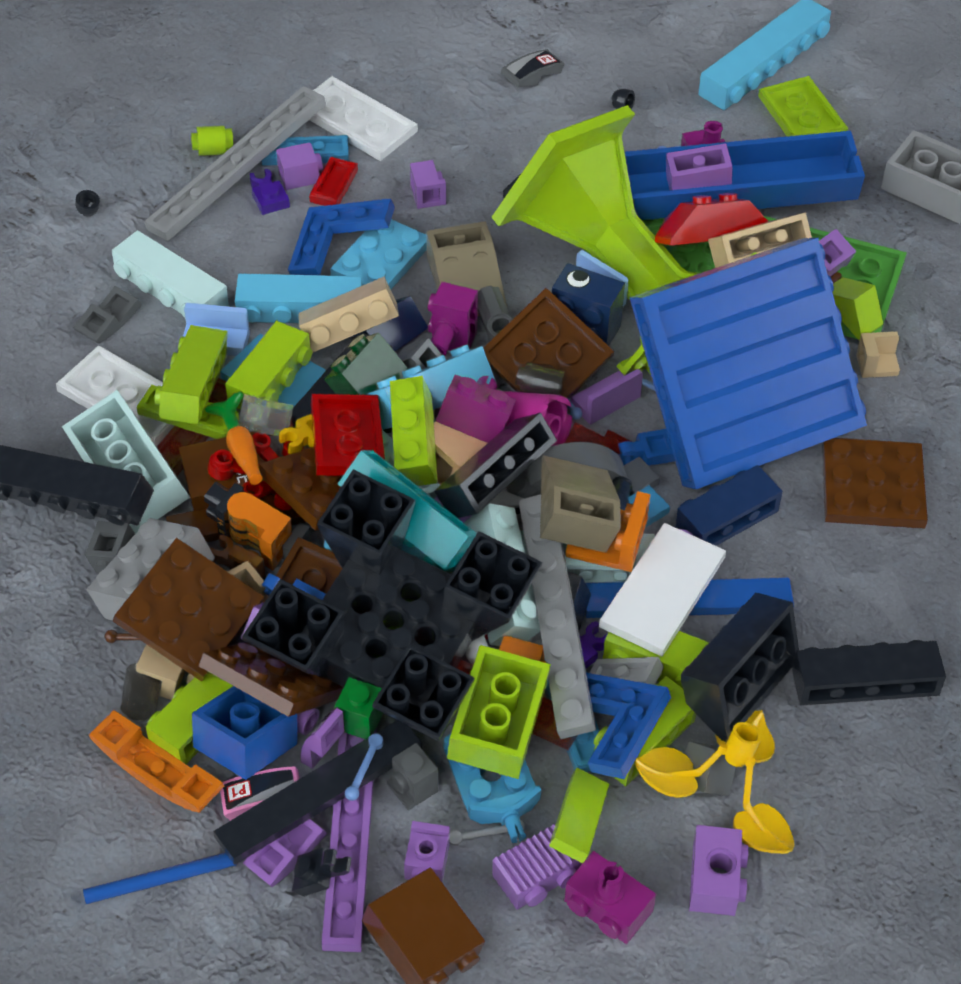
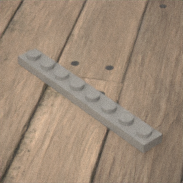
[144,86,326,242]
[518,494,596,739]

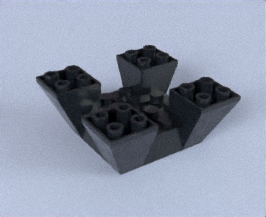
[242,469,543,741]

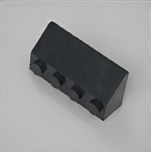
[681,592,799,742]

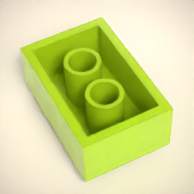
[447,645,551,779]

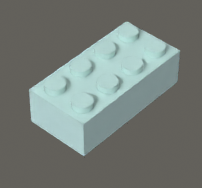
[62,390,190,534]

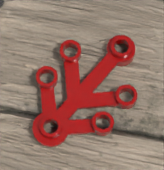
[207,432,304,510]

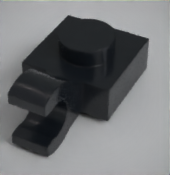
[292,847,352,897]

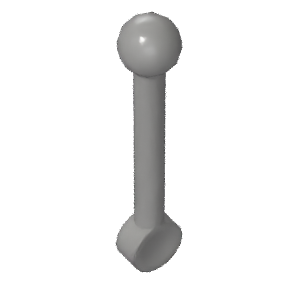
[450,820,525,846]

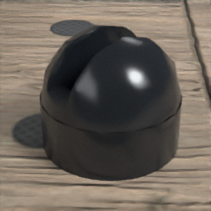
[611,88,635,109]
[75,190,100,217]

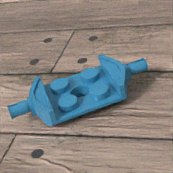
[443,704,541,843]

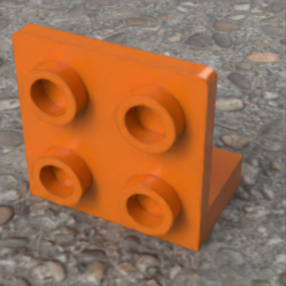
[565,491,651,572]

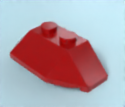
[655,193,769,246]

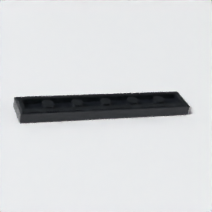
[213,720,422,865]

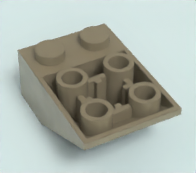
[426,221,507,316]
[540,455,621,553]

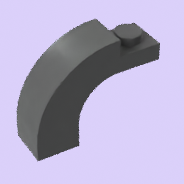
[506,442,628,499]

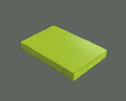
[758,76,848,136]

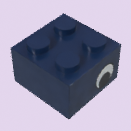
[552,263,625,346]

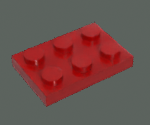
[311,394,385,476]

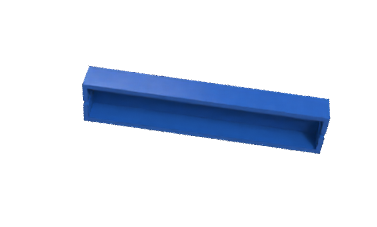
[624,131,865,220]

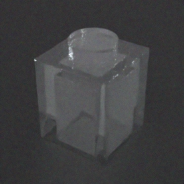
[239,394,293,436]

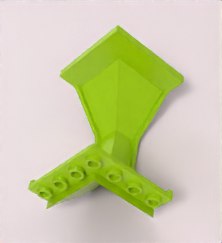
[491,105,757,375]

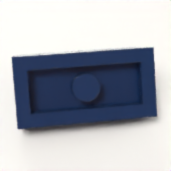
[353,296,428,352]

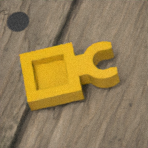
[279,414,314,454]

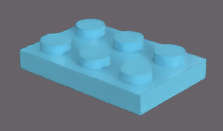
[330,219,427,289]

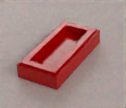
[309,157,358,206]

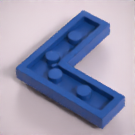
[288,198,395,275]
[586,672,671,779]

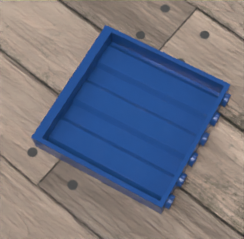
[629,238,867,489]

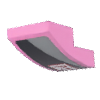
[220,766,300,821]

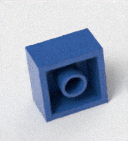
[192,686,297,780]

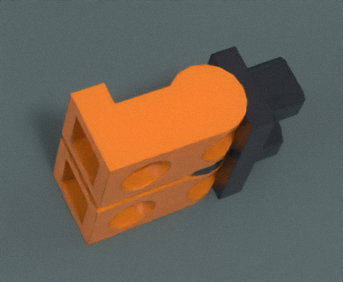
[204,482,292,571]

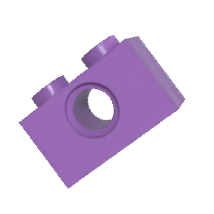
[689,825,748,916]

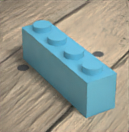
[235,274,362,323]
[367,344,496,430]

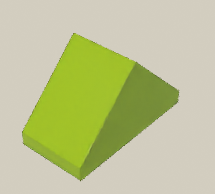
[832,277,883,340]

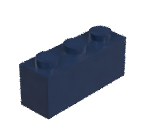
[675,465,783,546]

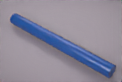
[83,853,237,904]

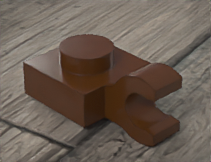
[210,535,266,580]

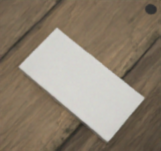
[309,76,418,161]
[56,345,176,446]
[599,523,726,657]

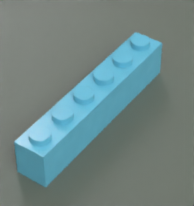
[698,0,831,110]

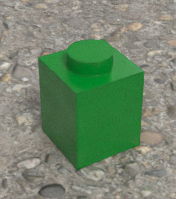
[334,677,383,739]

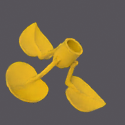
[635,710,794,854]

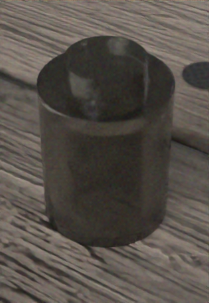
[515,361,565,395]
[120,663,161,721]

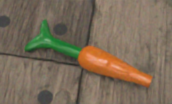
[205,392,262,485]

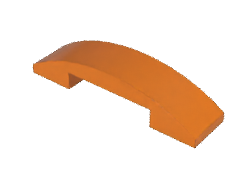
[89,710,224,813]

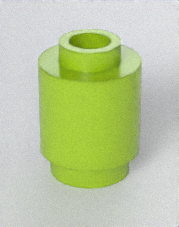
[191,125,233,156]

